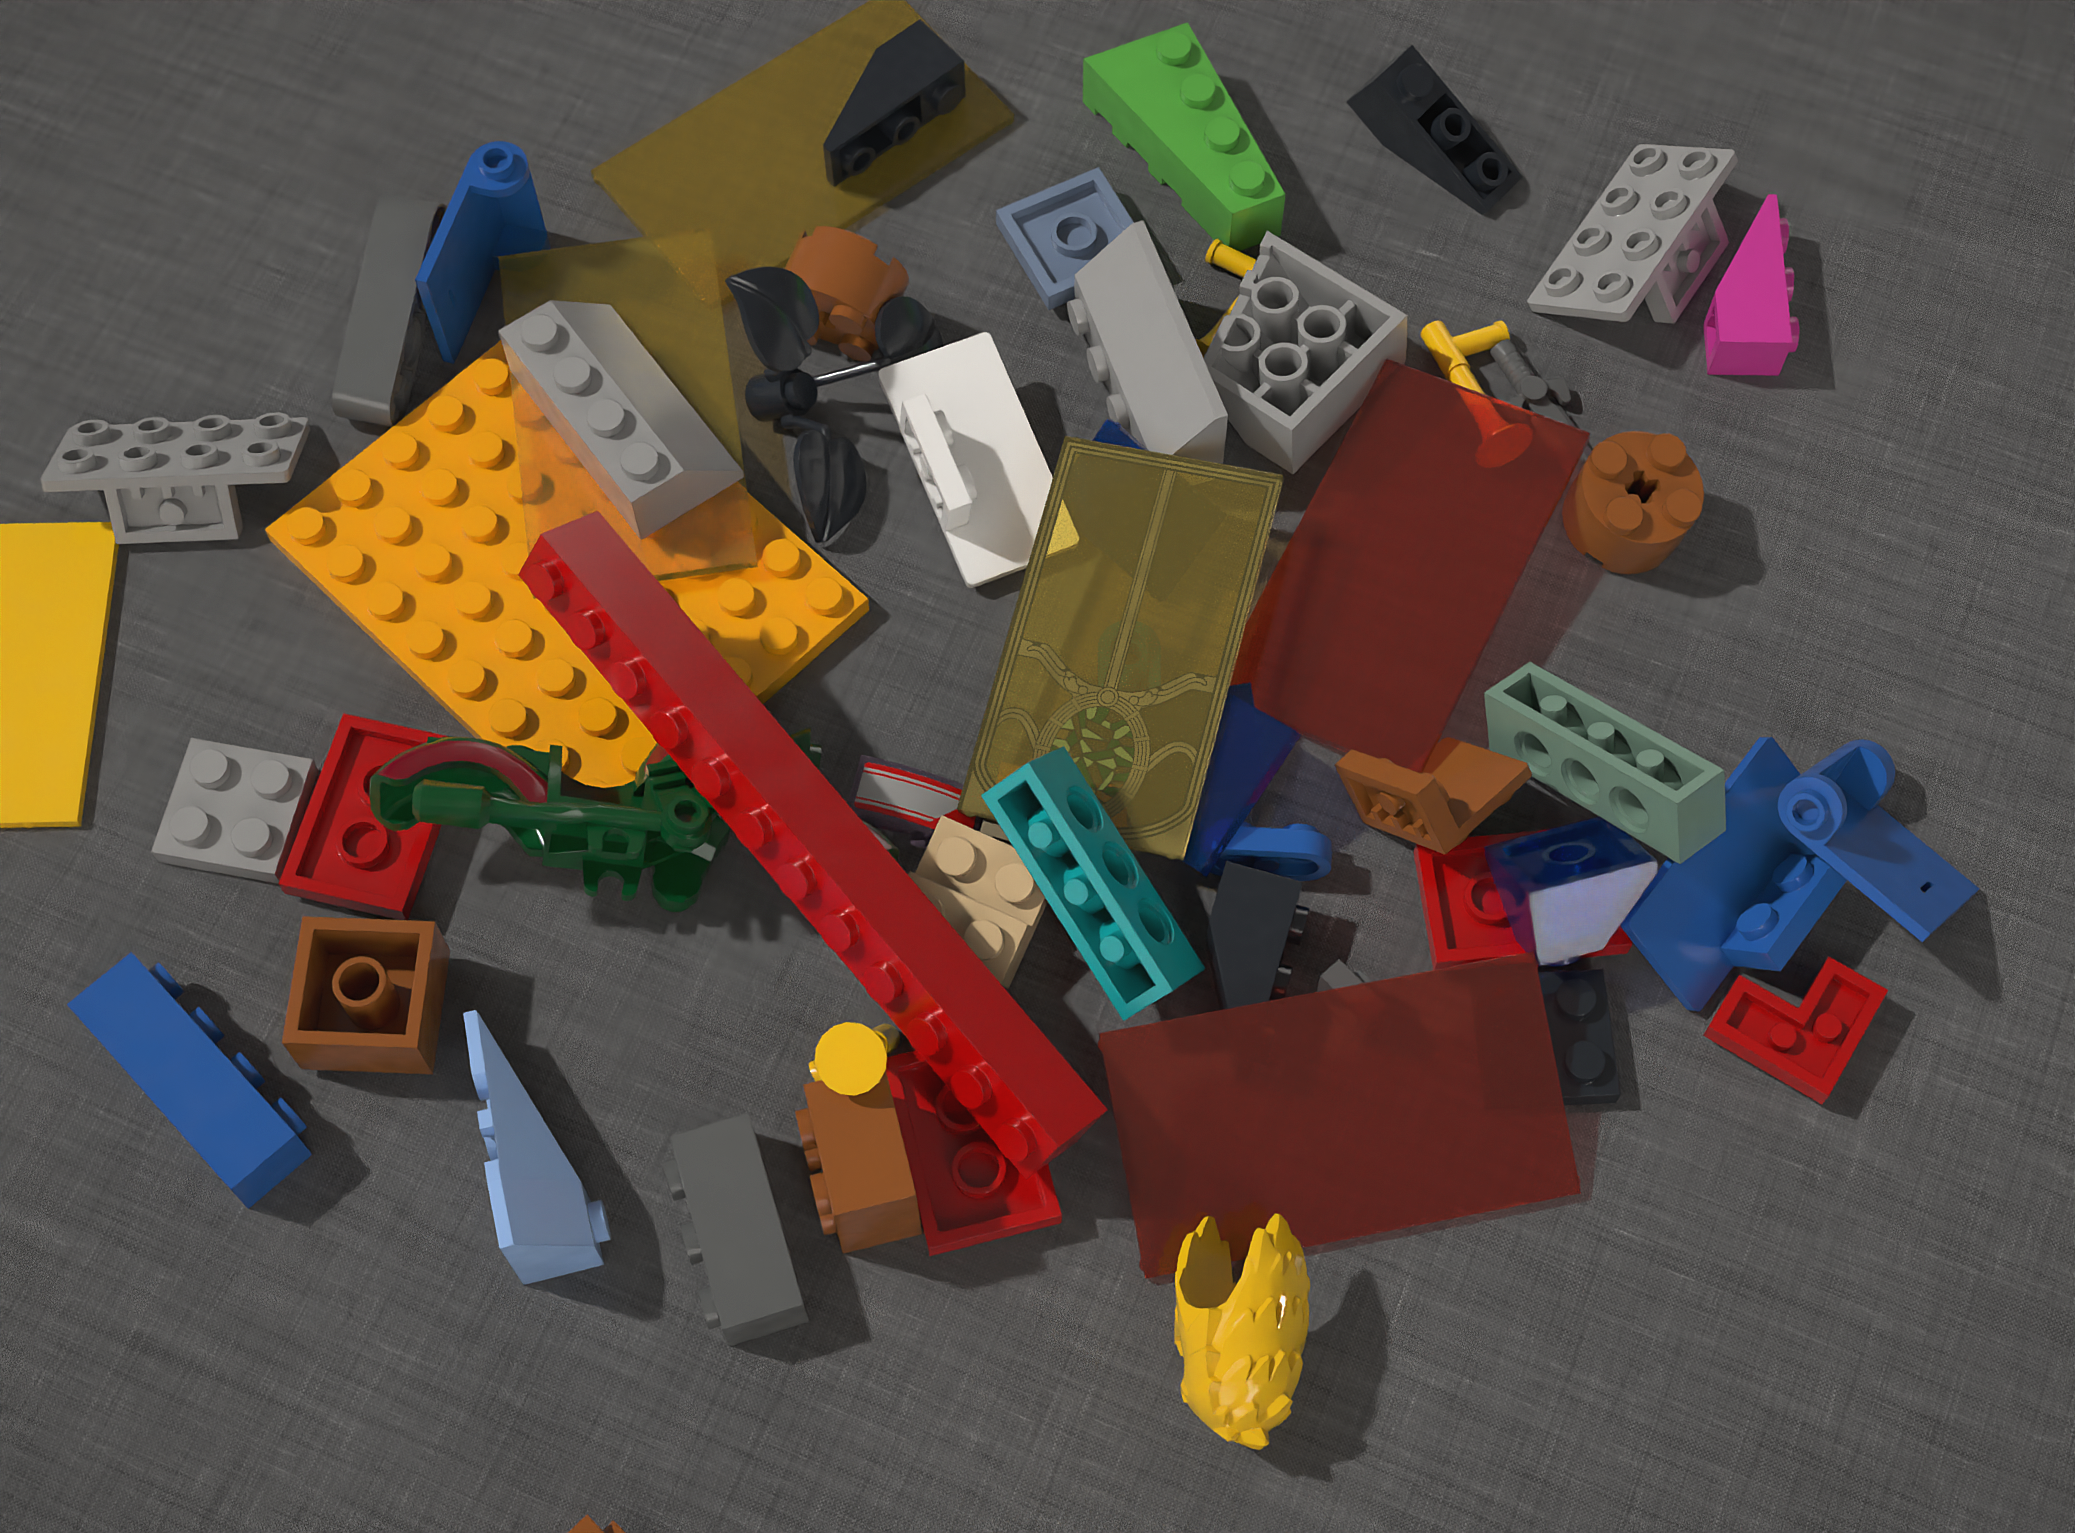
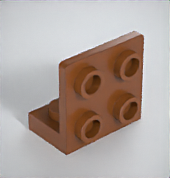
[1334,737,1532,855]

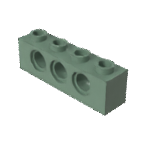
[1484,662,1726,864]

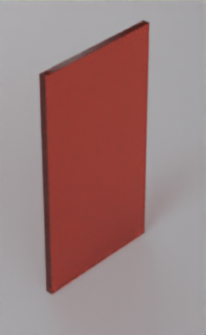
[1211,359,1590,773]
[1098,951,1581,1279]

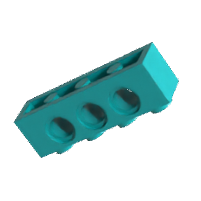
[981,746,1205,1021]

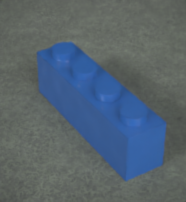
[67,952,312,1209]

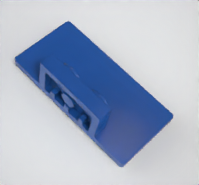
[1620,737,1847,1012]

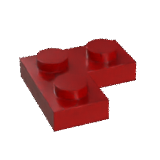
[1703,957,1888,1104]

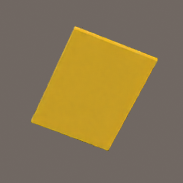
[0,522,119,829]

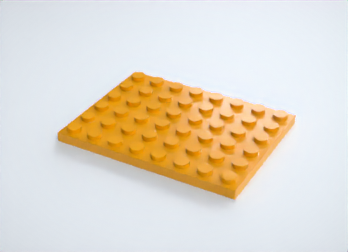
[265,340,870,788]

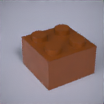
[282,916,450,1075]
[795,1070,922,1254]

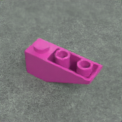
[1703,194,1799,376]

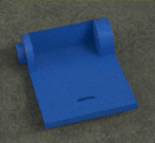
[415,141,551,364]
[1778,739,1979,942]

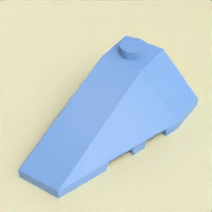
[463,1010,611,1285]

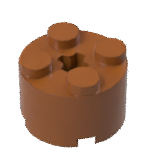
[785,226,909,362]
[1562,431,1704,574]

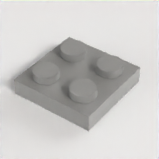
[151,738,318,884]

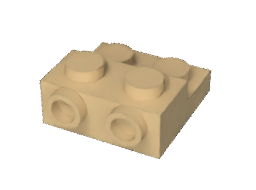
[908,815,1048,989]

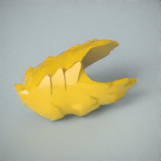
[1174,1213,1310,1450]

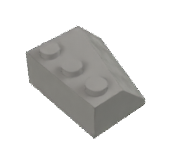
[1203,231,1408,474]

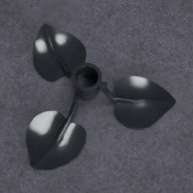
[725,267,944,543]

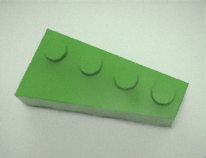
[1083,22,1286,251]

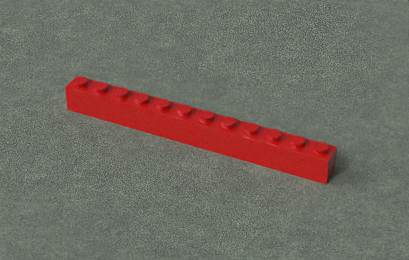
[518,511,1108,1180]

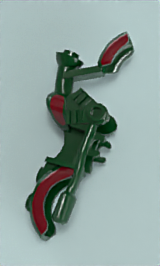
[370,727,899,912]

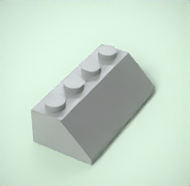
[1067,220,1228,500]
[498,300,744,540]

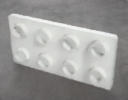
[878,332,1080,588]

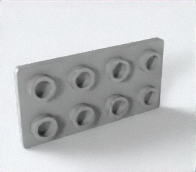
[1527,144,1738,324]
[40,413,310,544]

